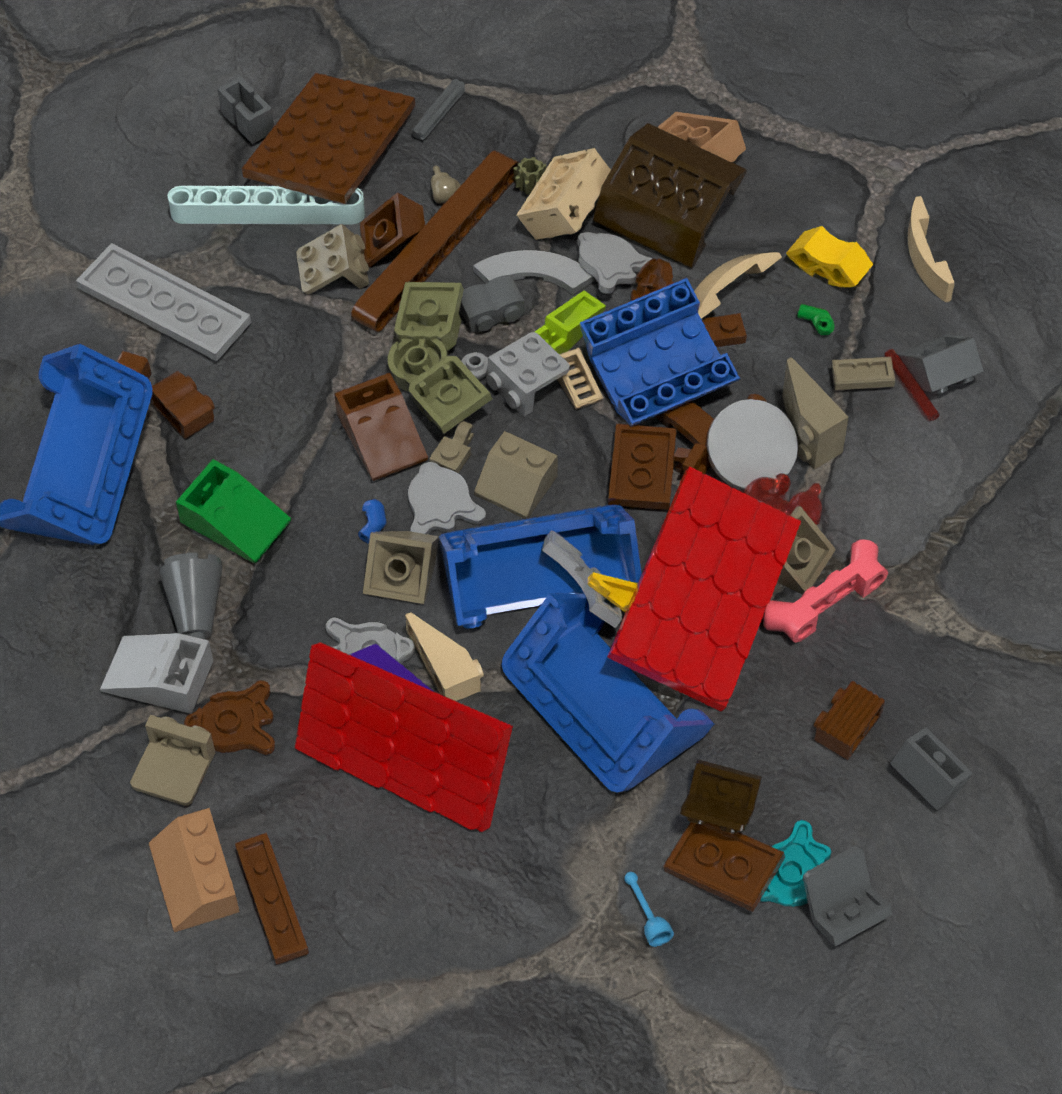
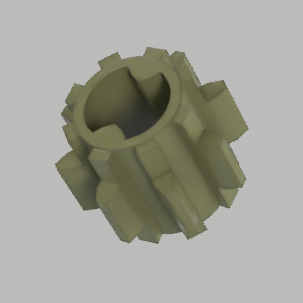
[514,157,546,195]

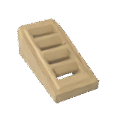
[557,348,603,410]

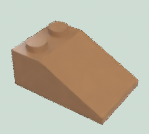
[658,112,746,162]

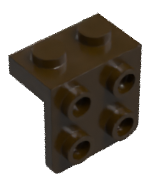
[680,759,762,833]

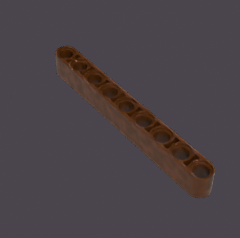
[351,150,520,332]

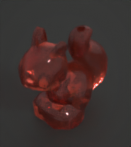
[743,473,822,525]

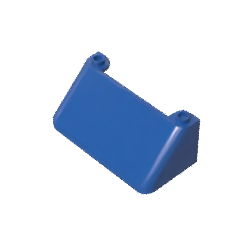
[0,344,153,545]
[439,505,642,628]
[502,593,714,792]

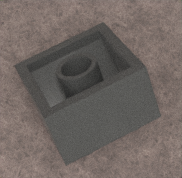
[896,334,984,395]

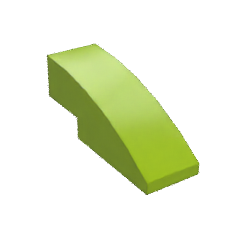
[535,290,606,354]

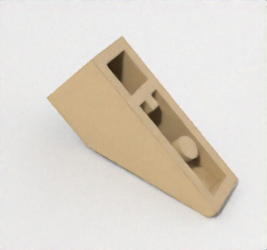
[405,613,484,701]

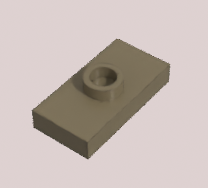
[831,357,895,390]

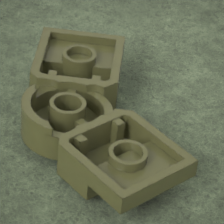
[388,282,492,434]

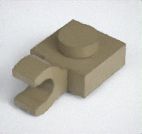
[429,421,474,473]

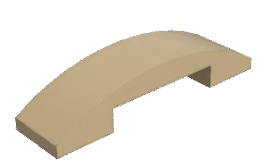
[908,196,954,302]
[694,252,782,319]

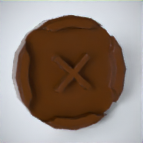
[631,258,675,301]

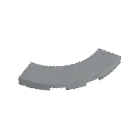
[473,250,595,295]
[542,531,622,628]

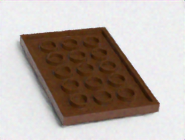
[242,73,415,204]

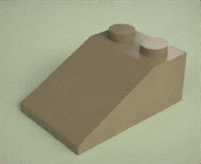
[782,357,849,470]

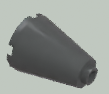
[159,553,223,639]

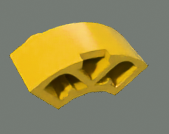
[786,226,873,287]

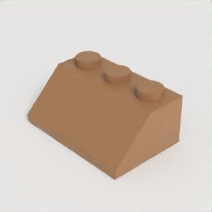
[149,808,240,932]

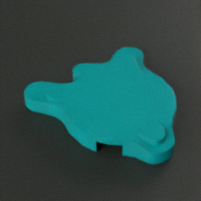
[760,820,831,907]

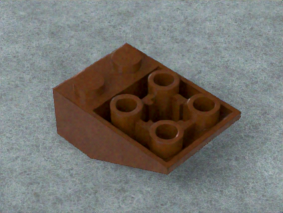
[334,372,428,481]

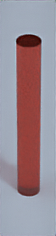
[884,349,940,421]

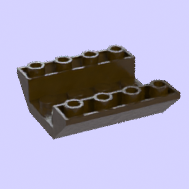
[593,123,747,269]

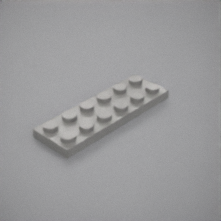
[76,243,251,361]

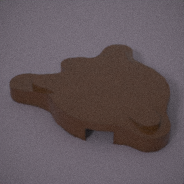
[184,680,275,755]

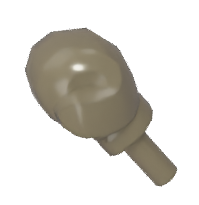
[431,166,461,204]

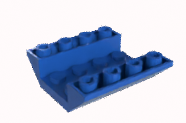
[580,278,740,426]

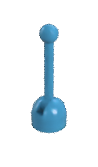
[624,872,674,947]

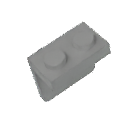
[486,332,570,417]

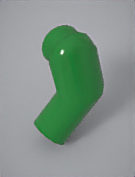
[798,304,835,335]

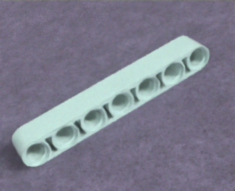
[167,186,365,225]

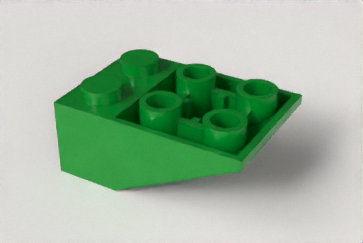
[176,459,291,564]

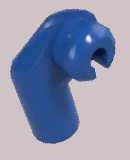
[358,499,386,543]

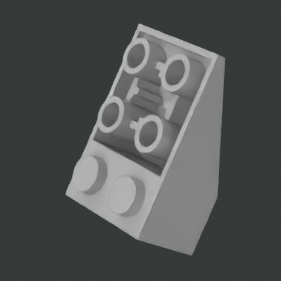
[100,633,213,714]

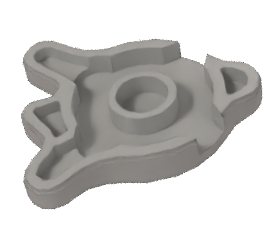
[577,232,653,294]
[408,462,486,535]
[326,617,415,665]

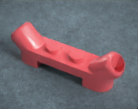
[763,539,888,643]

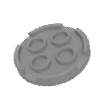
[707,399,798,490]

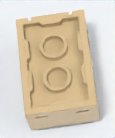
[516,148,611,240]

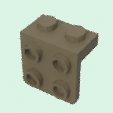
[296,224,369,295]
[130,715,215,806]

